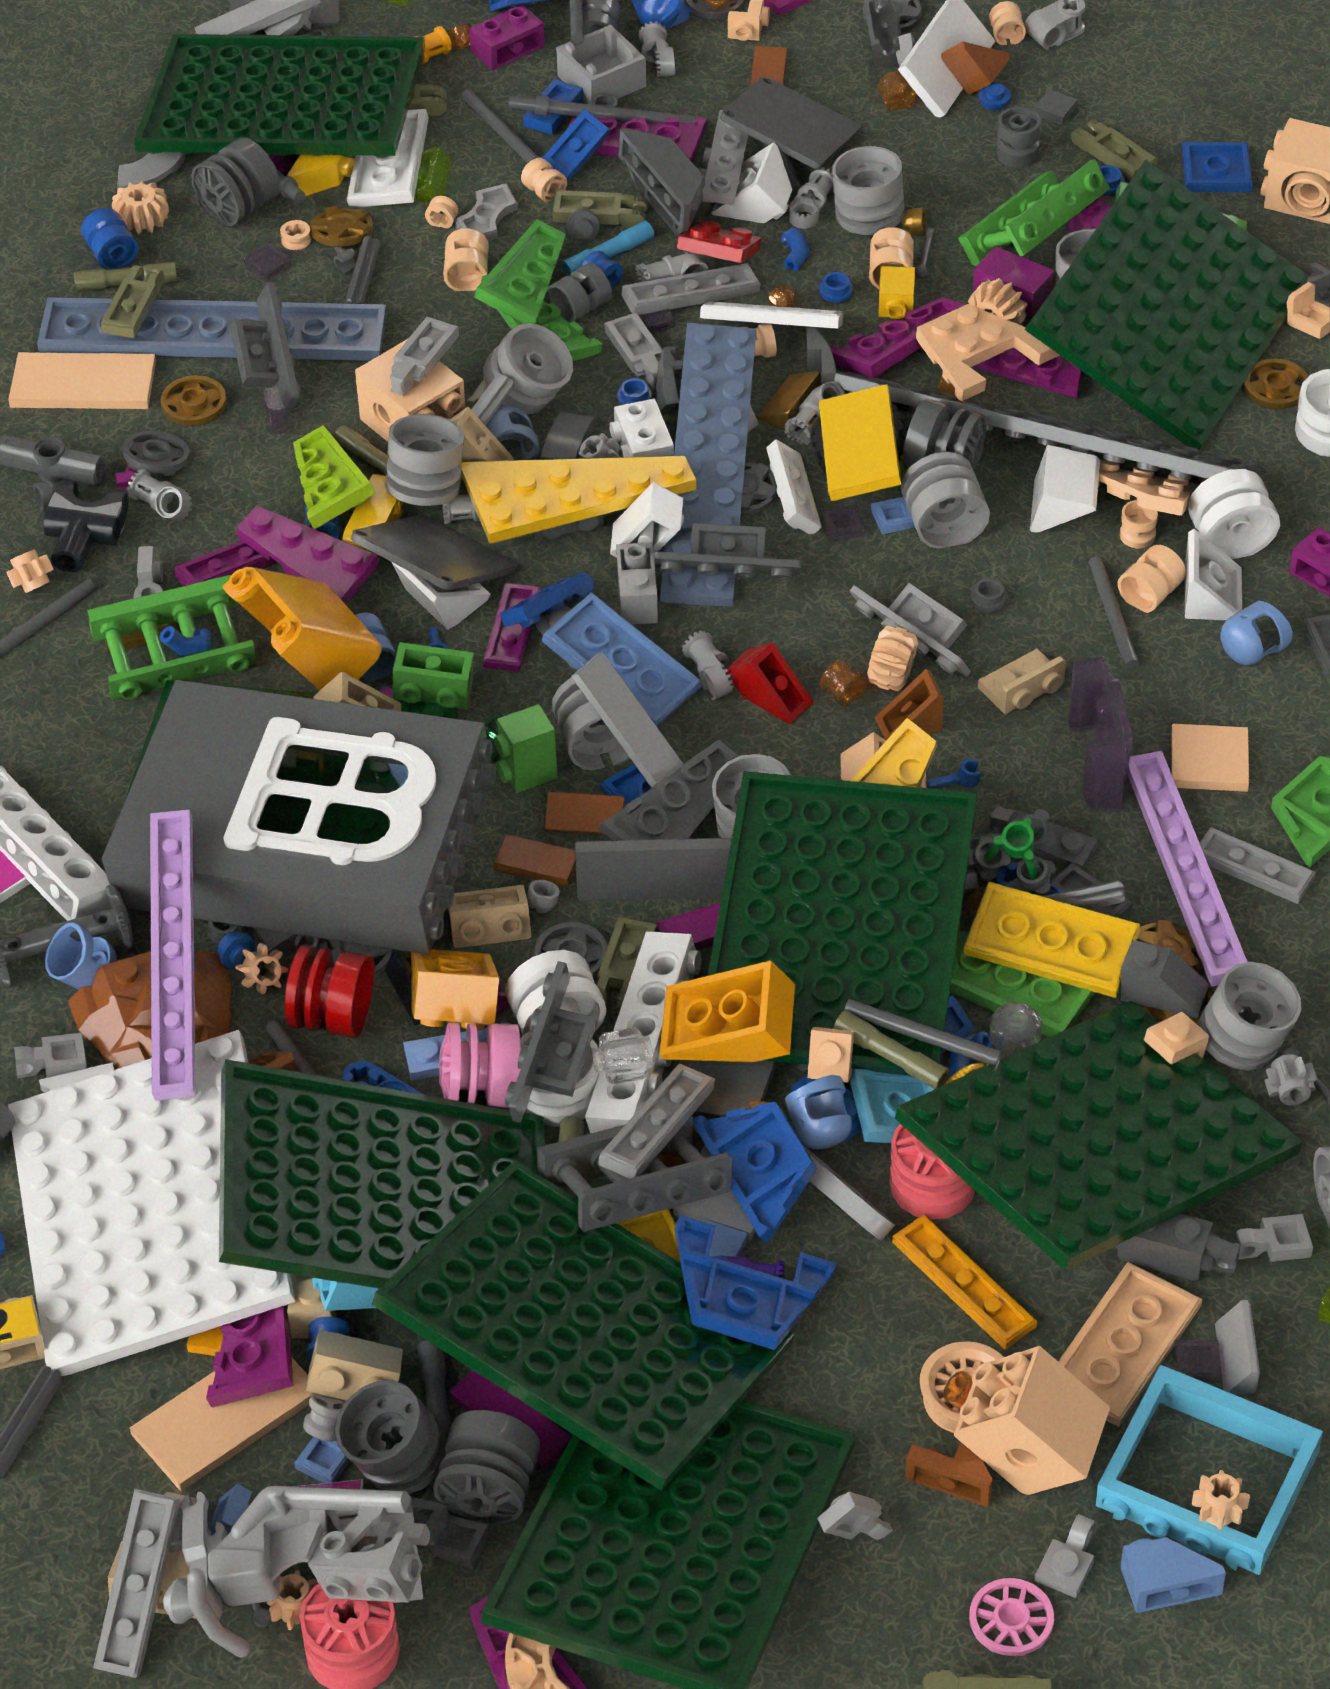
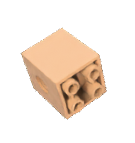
[1261,118,1330,224]
[355,338,466,442]
[954,1346,1110,1495]

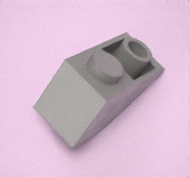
[616,542,658,625]

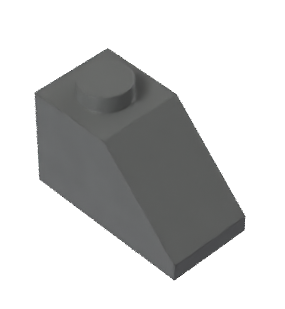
[1121,940,1210,1018]

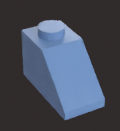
[1120,1537,1226,1613]

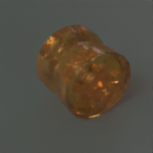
[878,70,916,111]
[820,659,867,707]

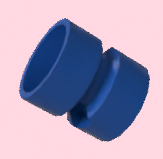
[81,208,139,270]

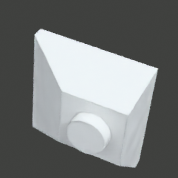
[711,142,792,223]

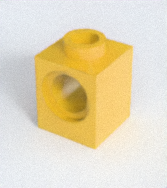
[879,266,915,319]

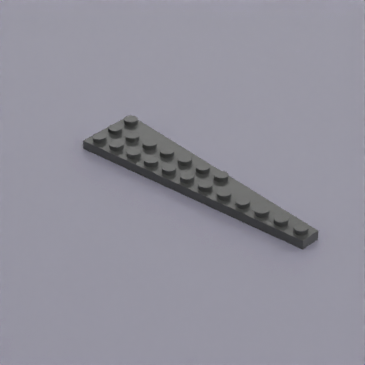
[834,372,1263,480]

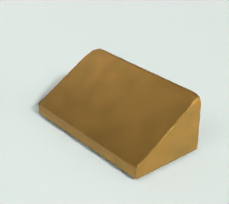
[757,371,821,430]

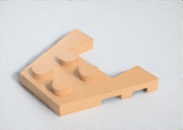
[916,304,1060,401]

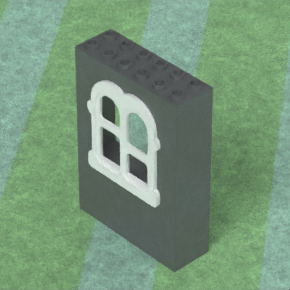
[101,680,496,955]

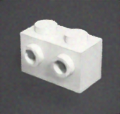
[610,398,674,458]
[610,482,684,557]

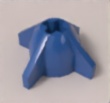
[632,0,692,29]

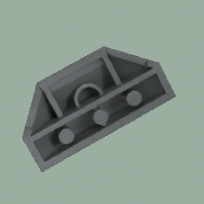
[618,128,705,236]

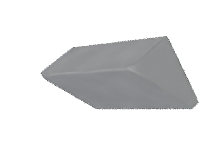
[1215,1300,1260,1395]

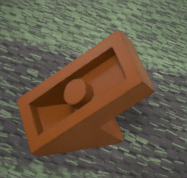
[905,1442,992,1507]

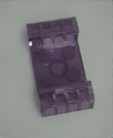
[1068,656,1132,812]

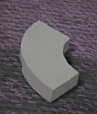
[117,152,186,190]

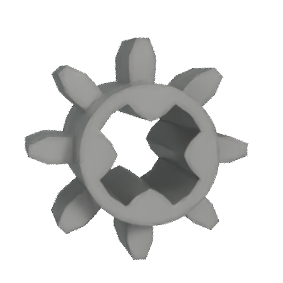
[578,433,621,459]
[1264,1054,1317,1105]

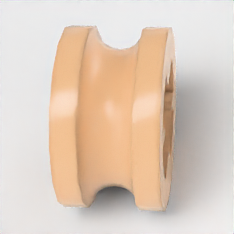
[425,196,458,229]
[280,220,311,250]

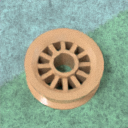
[920,1342,1003,1433]

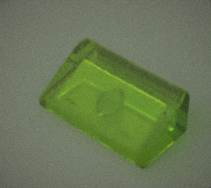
[414,145,452,202]

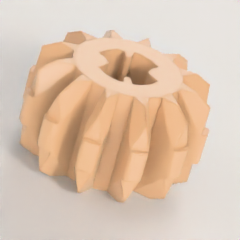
[112,180,169,235]
[968,278,1028,325]
[867,626,918,691]

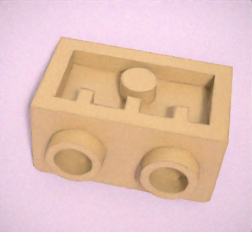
[978,649,1066,714]
[448,885,531,948]

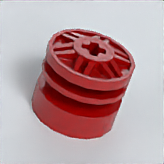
[285,945,374,1038]

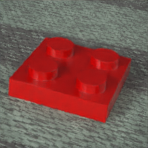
[677,221,762,263]

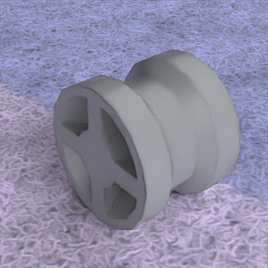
[303,1393,346,1441]

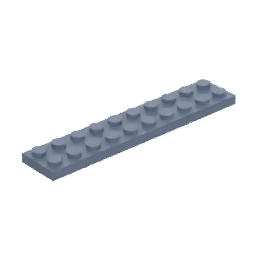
[37,297,387,361]
[660,323,756,607]

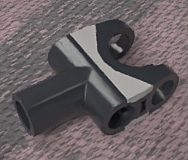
[43,480,129,573]

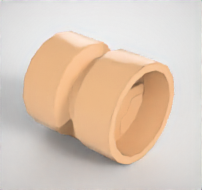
[869,227,914,290]
[443,229,489,291]
[1118,545,1186,613]

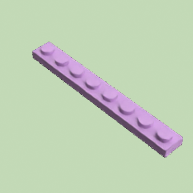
[1125,751,1247,987]
[150,809,196,1101]

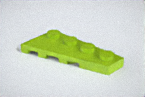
[293,425,376,529]

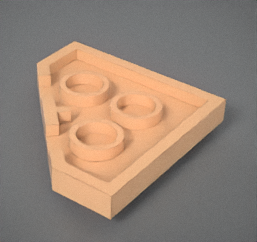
[1098,460,1198,516]

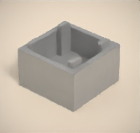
[556,25,646,105]

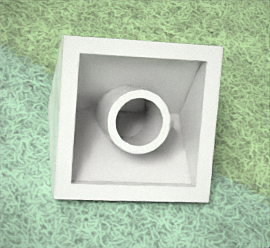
[1030,445,1100,532]
[1185,529,1242,620]
[392,562,490,630]

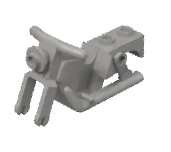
[163,1486,430,1658]

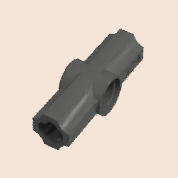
[0,435,107,486]

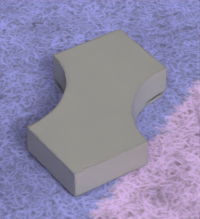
[455,184,518,241]

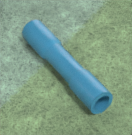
[561,220,654,276]

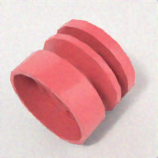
[890,1124,975,1220]
[299,1584,400,1689]

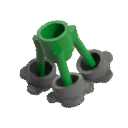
[968,809,1056,896]

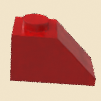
[726,642,813,724]

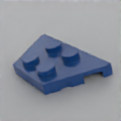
[693,1102,817,1243]

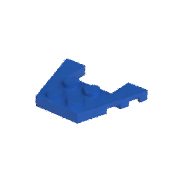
[675,1215,837,1350]

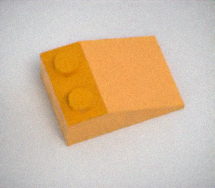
[411,949,499,1030]
[659,961,795,1062]

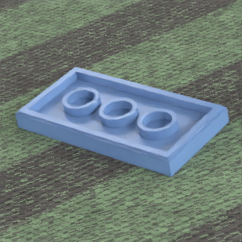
[542,592,703,728]

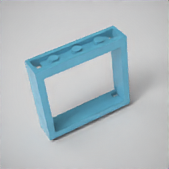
[1095,1365,1323,1575]

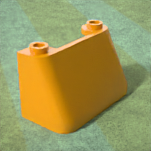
[222,567,382,691]

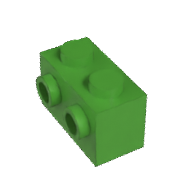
[393,642,474,710]
[494,704,557,793]

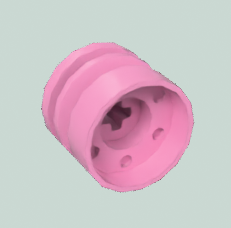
[439,1023,521,1110]

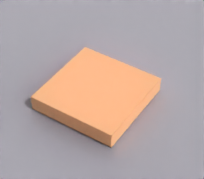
[1171,724,1249,792]

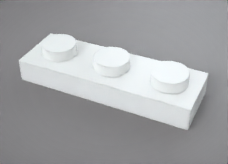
[766,439,822,534]

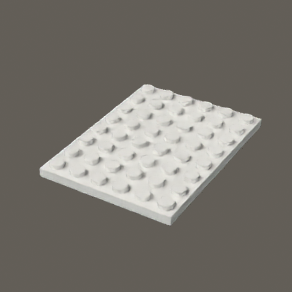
[8,1030,295,1376]

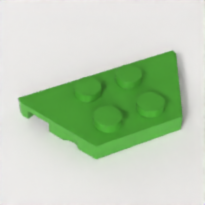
[1271,756,1330,867]

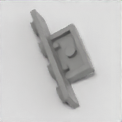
[701,110,748,205]
[850,583,971,677]

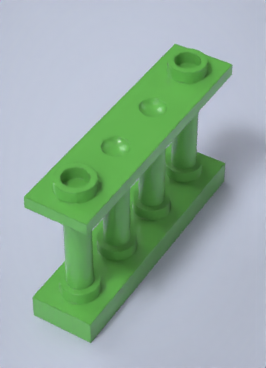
[958,159,1110,266]
[87,575,256,700]

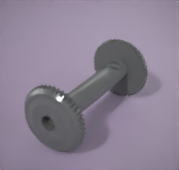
[0,885,134,987]

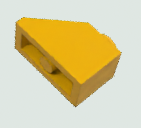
[287,155,354,196]

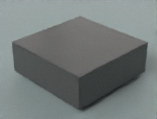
[1034,89,1078,126]

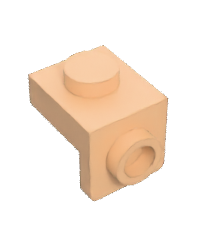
[728,0,770,41]
[1287,282,1330,339]
[1144,1012,1209,1065]
[807,1027,854,1083]

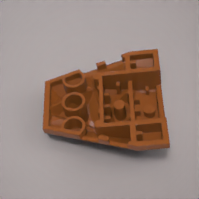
[68,950,232,1069]

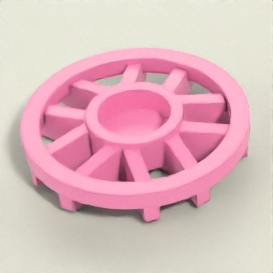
[969,1578,1054,1656]

